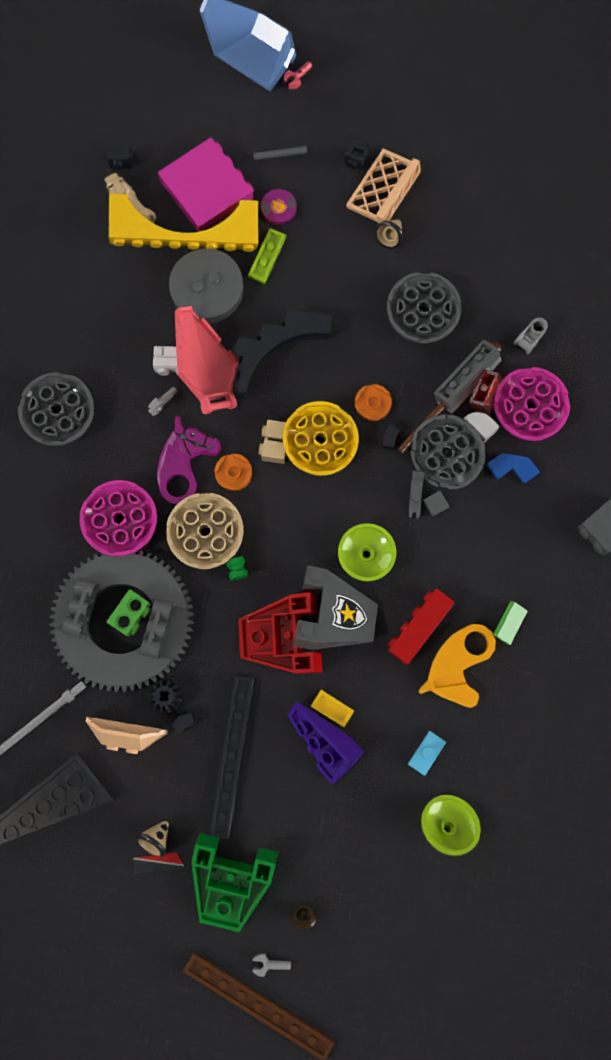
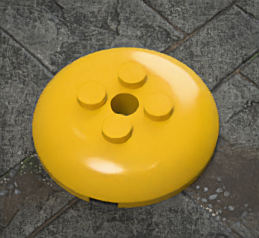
[283,401,359,476]

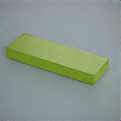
[248,228,286,284]

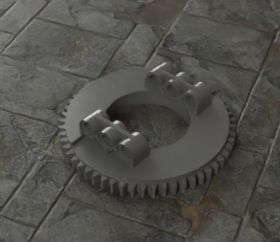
[49,551,194,692]

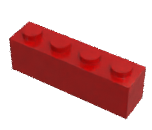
[388,588,455,665]

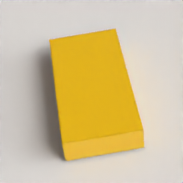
[311,690,354,727]

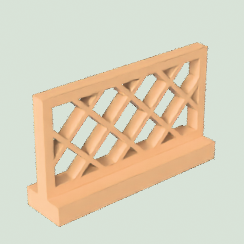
[346,149,421,223]

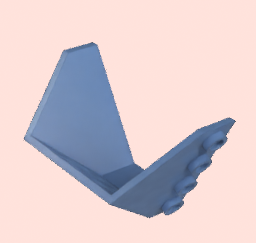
[200,0,296,92]

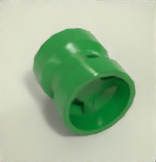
[226,557,249,581]

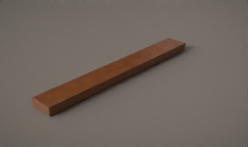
[183,952,335,1060]

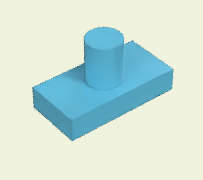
[408,731,446,776]

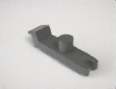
[408,471,424,519]

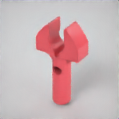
[284,61,312,89]

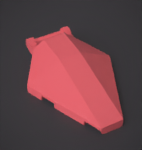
[175,306,239,414]

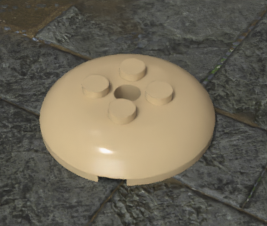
[167,493,244,569]

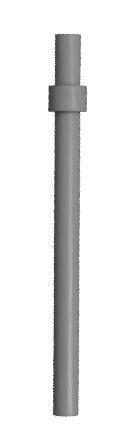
[0,681,87,755]

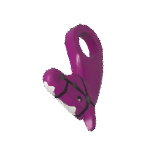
[157,416,222,505]

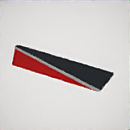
[133,853,185,874]

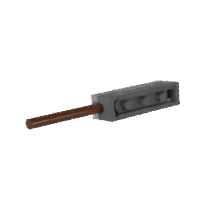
[398,340,502,454]

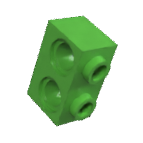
[107,589,152,637]

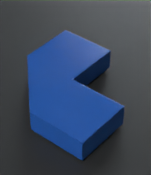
[486,453,540,484]

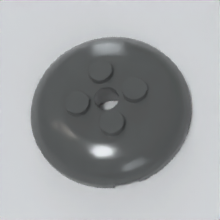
[387,272,461,343]
[18,372,94,446]
[411,415,485,489]

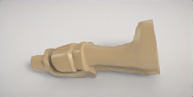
[105,173,156,223]

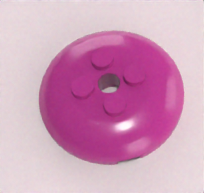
[494,367,570,441]
[80,480,157,556]

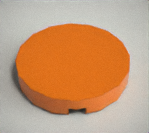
[355,384,392,421]
[214,453,252,491]

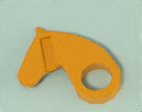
[419,624,496,708]

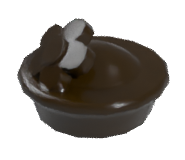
[292,905,317,930]

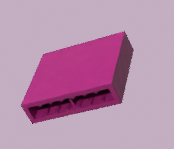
[158,138,254,232]

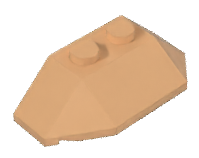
[86,717,167,754]

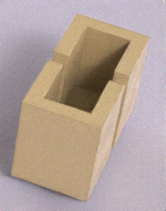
[259,420,289,464]

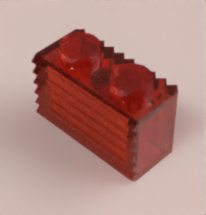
[469,369,503,416]

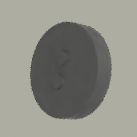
[169,249,244,324]

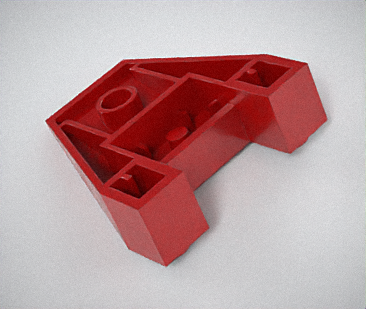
[238,592,323,674]

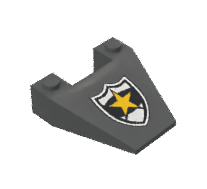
[293,566,378,650]

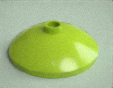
[338,523,396,581]
[421,795,481,856]

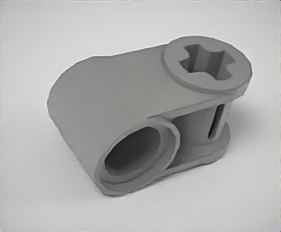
[513,317,548,355]

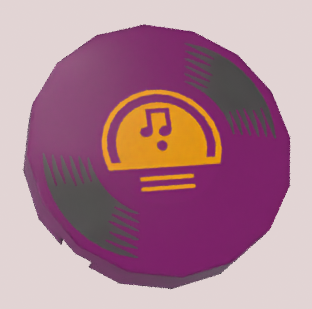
[261,189,297,225]

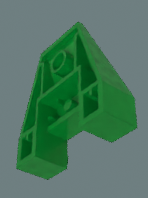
[192,833,278,932]

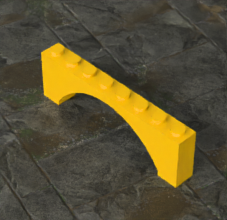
[109,193,258,252]

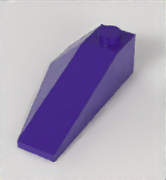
[288,702,364,785]

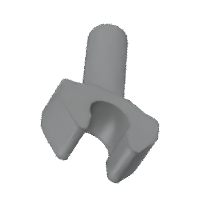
[148,387,178,416]
[253,953,291,977]

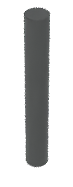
[253,146,307,161]

